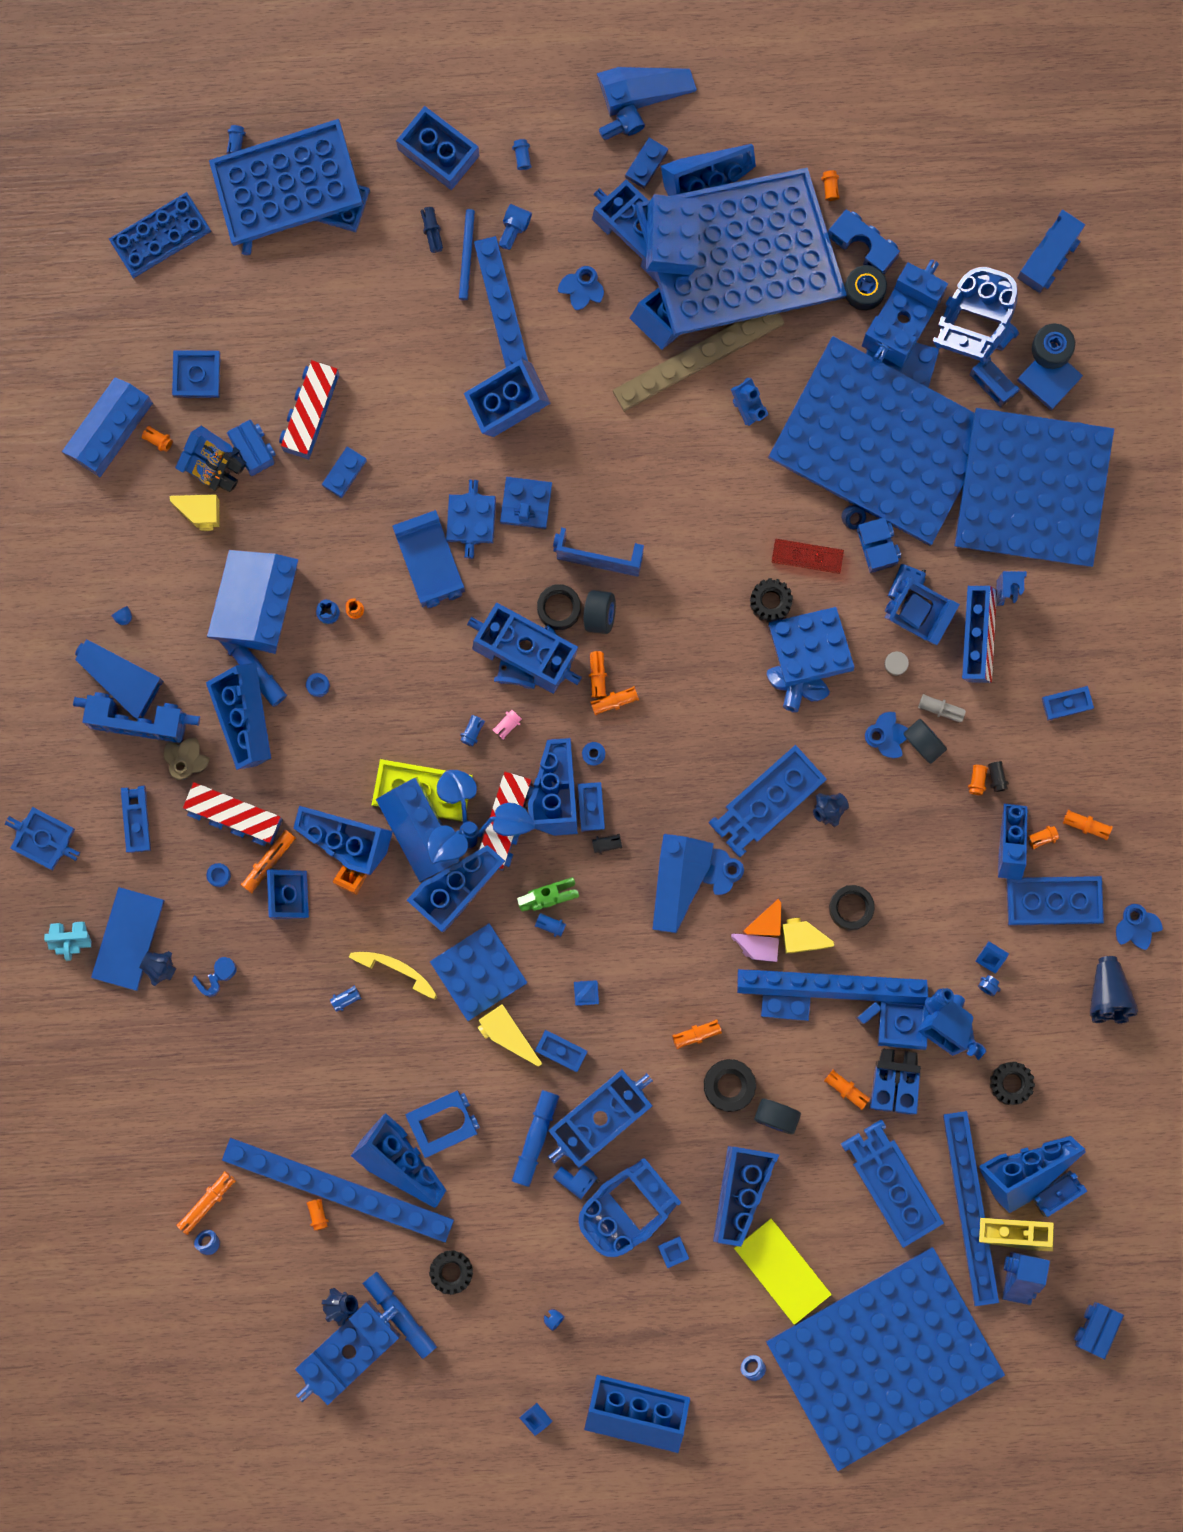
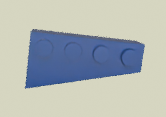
[206,663,271,770]
[713,1146,780,1247]

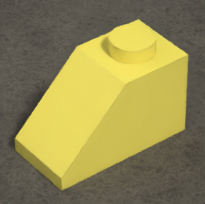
[170,495,220,531]
[781,918,834,954]

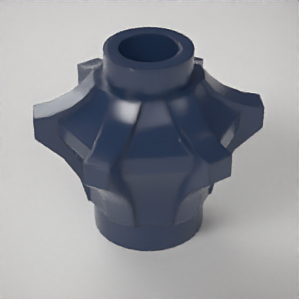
[813,793,849,827]
[139,951,177,986]
[322,1288,358,1326]

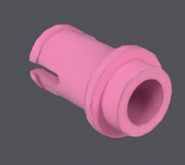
[492,710,522,740]

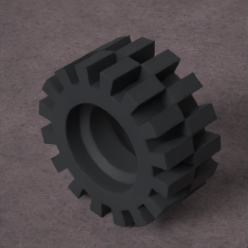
[750,578,793,623]
[990,1062,1035,1105]
[429,1250,473,1295]

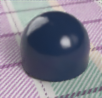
[841,505,866,530]

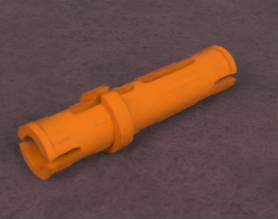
[240,829,296,893]
[177,1171,236,1235]

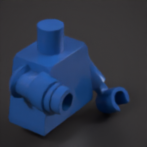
[918,988,986,1060]

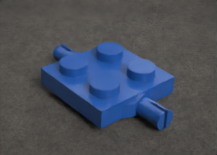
[446,480,496,559]
[5,807,80,870]

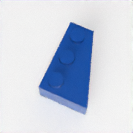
[1017,209,1085,293]
[1002,1252,1050,1305]

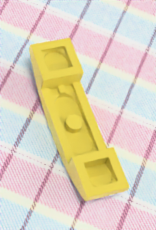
[349,952,437,1000]

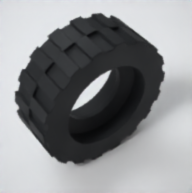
[703,1059,756,1112]

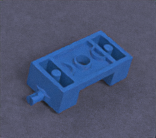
[592,179,657,282]
[862,260,948,368]
[467,602,582,694]
[73,692,200,743]
[548,1069,653,1168]
[295,1300,401,1406]

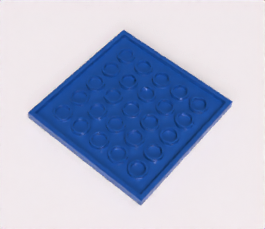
[954,408,1115,567]

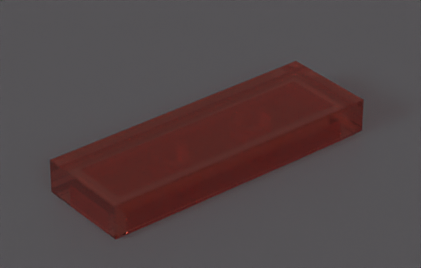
[771,538,844,574]

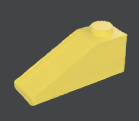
[478,1004,542,1067]
[979,1218,1054,1251]

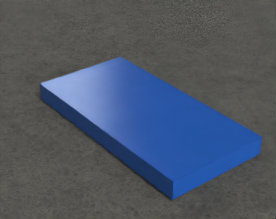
[1006,876,1104,925]
[91,887,165,991]

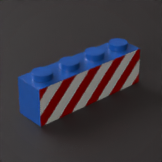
[279,360,340,460]
[962,586,997,683]
[479,771,534,871]
[183,782,283,847]

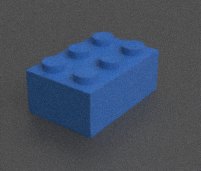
[396,106,480,190]
[646,194,700,275]
[464,359,551,437]

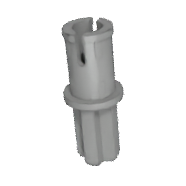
[918,694,966,722]

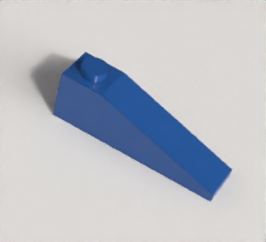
[597,67,697,117]
[661,144,756,196]
[653,834,714,933]

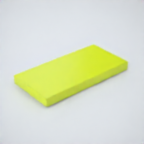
[372,759,473,822]
[734,1218,832,1325]

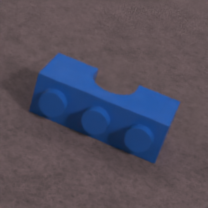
[828,209,900,275]

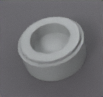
[884,651,909,676]

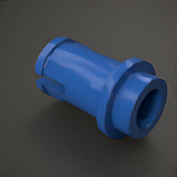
[226,125,246,154]
[512,139,531,170]
[460,715,485,747]
[535,913,566,937]
[330,985,362,1012]

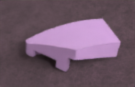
[731,934,779,962]

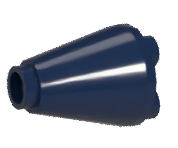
[1090,956,1138,1024]

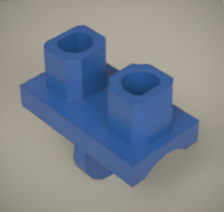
[731,378,768,426]

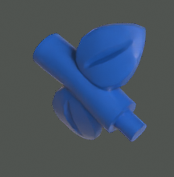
[766,666,830,712]

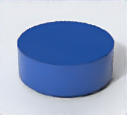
[306,673,330,697]
[206,863,231,887]

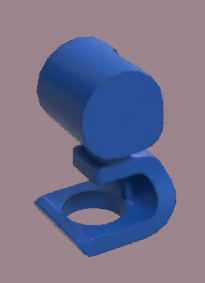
[192,957,237,997]

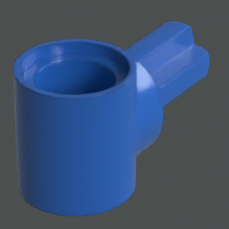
[599,105,645,140]
[499,204,532,250]

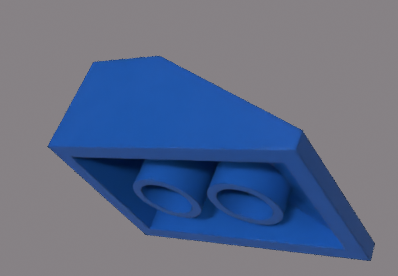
[629,288,680,350]

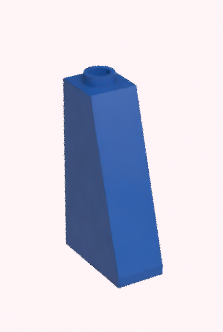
[75,639,164,720]

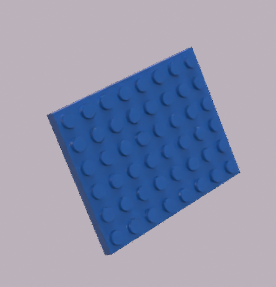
[635,167,847,336]
[768,336,974,546]
[766,1247,1005,1471]

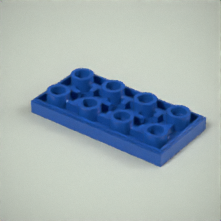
[109,192,211,278]

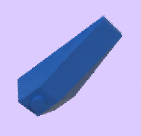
[528,738,578,836]
[293,806,393,875]
[407,845,505,933]
[351,1113,446,1208]
[979,1136,1086,1213]

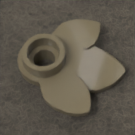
[164,738,210,780]

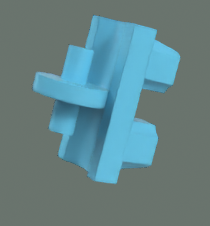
[44,922,92,961]

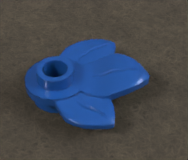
[558,266,604,310]
[865,712,908,758]
[702,849,744,895]
[1116,904,1163,950]

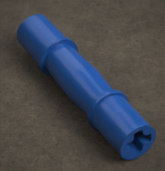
[218,640,287,707]
[512,1090,560,1187]
[362,1272,437,1359]

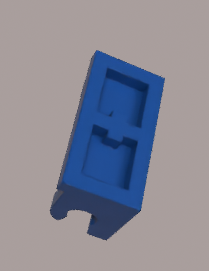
[969,357,1020,408]
[996,571,1027,606]
[1032,1170,1087,1217]

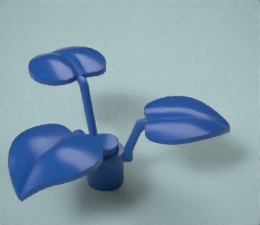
[428,770,535,864]

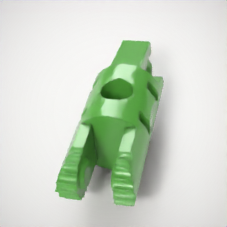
[517,877,579,912]

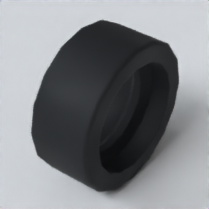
[537,584,581,630]
[829,885,875,931]

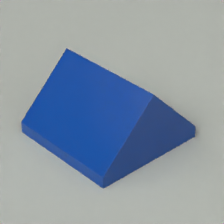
[267,870,309,920]

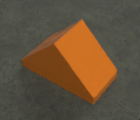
[333,865,367,895]
[742,899,781,937]

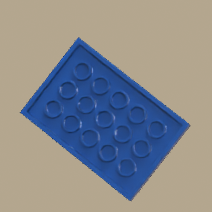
[209,119,364,246]

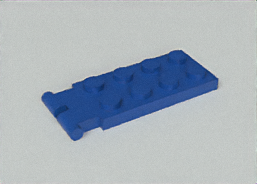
[708,745,827,857]
[841,1119,944,1248]

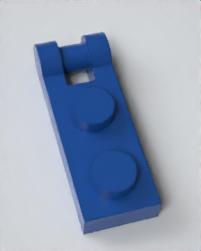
[121,785,151,853]

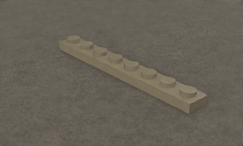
[613,313,784,411]

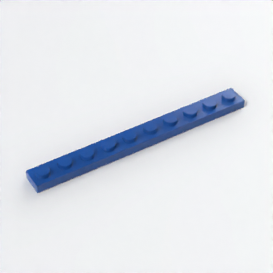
[222,1138,454,1243]

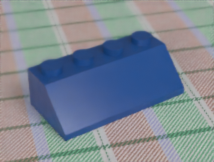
[62,377,153,478]
[376,777,461,882]
[584,1375,690,1453]

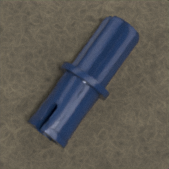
[420,207,443,253]

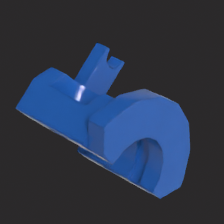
[494,659,535,689]

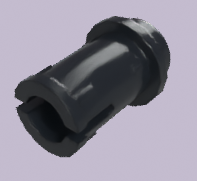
[988,761,1009,792]
[592,834,622,855]

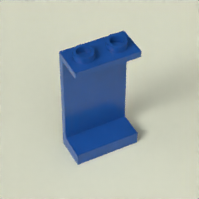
[392,510,466,608]
[553,527,644,577]

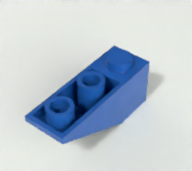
[998,804,1027,880]

